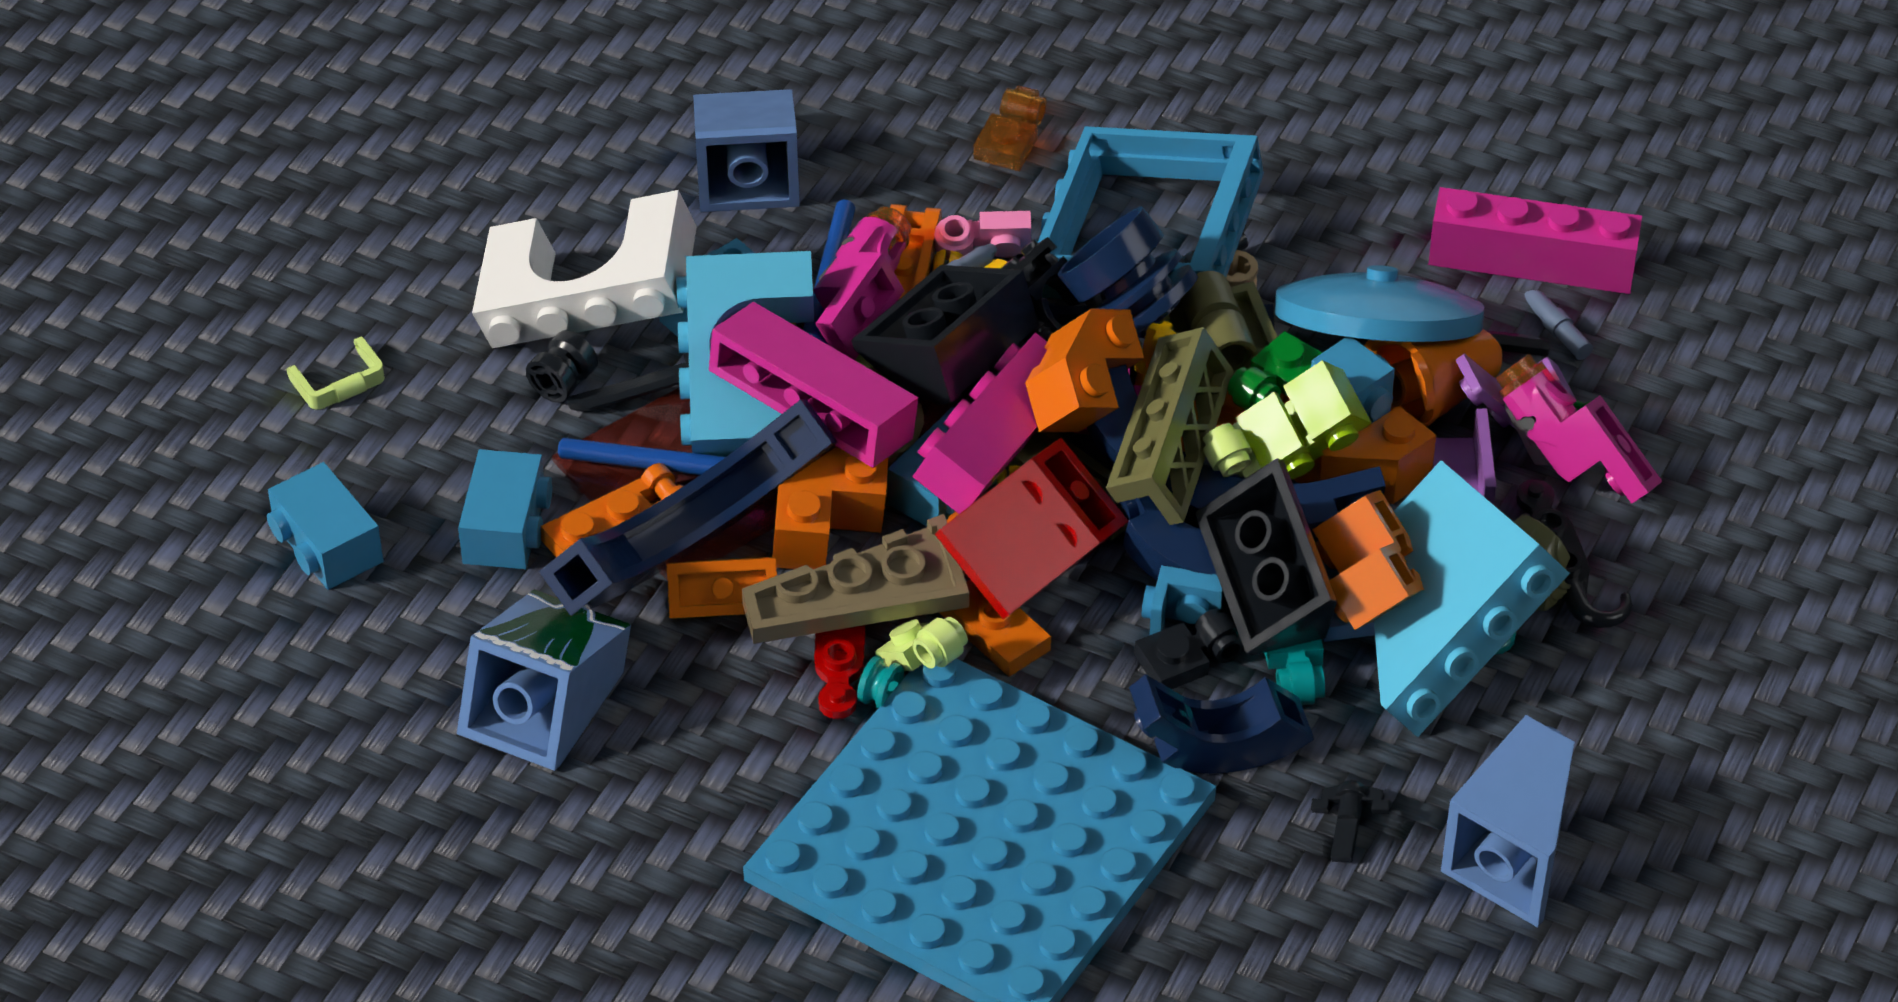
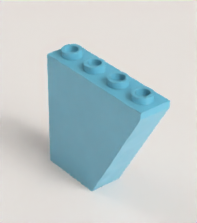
[1374,460,1570,737]

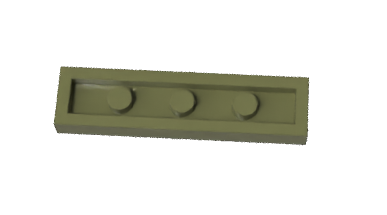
[1106,327,1234,525]

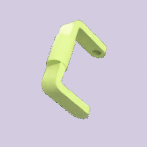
[286,336,385,410]

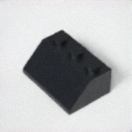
[851,265,1039,405]

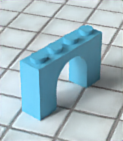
[676,251,820,460]

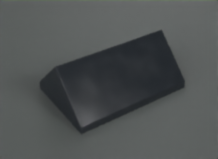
[1195,458,1337,655]

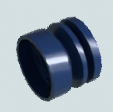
[1058,206,1198,333]

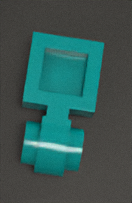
[1265,639,1325,705]

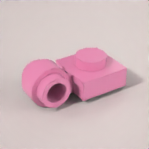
[934,211,1031,261]

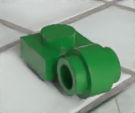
[1228,331,1322,410]

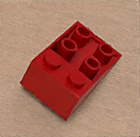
[934,437,1128,620]

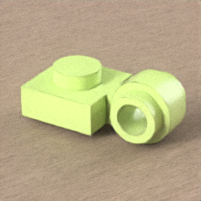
[1203,422,1261,478]
[875,617,968,671]

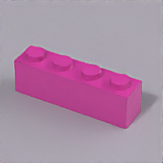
[1428,187,1642,294]
[709,301,919,468]
[912,332,1047,514]

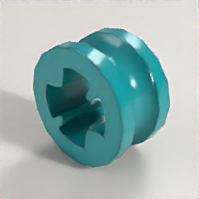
[857,655,904,708]

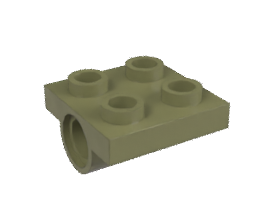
[1157,271,1278,384]

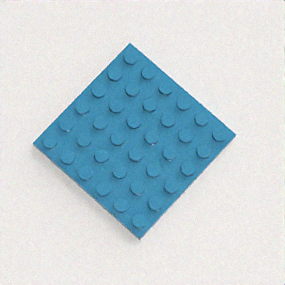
[743,658,1216,1002]

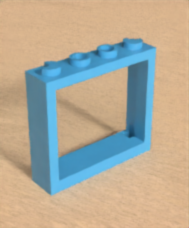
[1038,126,1264,299]

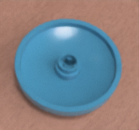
[1274,265,1485,342]

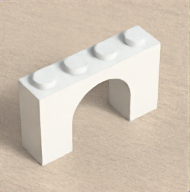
[472,190,697,348]

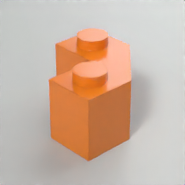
[1025,309,1144,432]
[1294,406,1436,504]
[772,447,888,569]
[1312,490,1424,630]

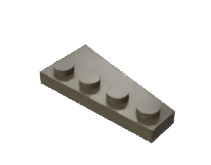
[742,514,969,644]

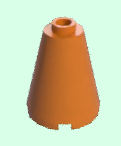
[1364,329,1502,427]

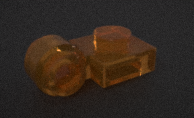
[974,85,1047,172]

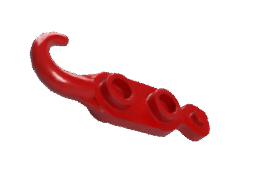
[814,625,866,719]

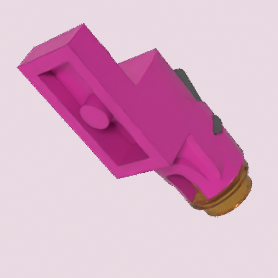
[813,207,911,360]
[1495,354,1662,504]

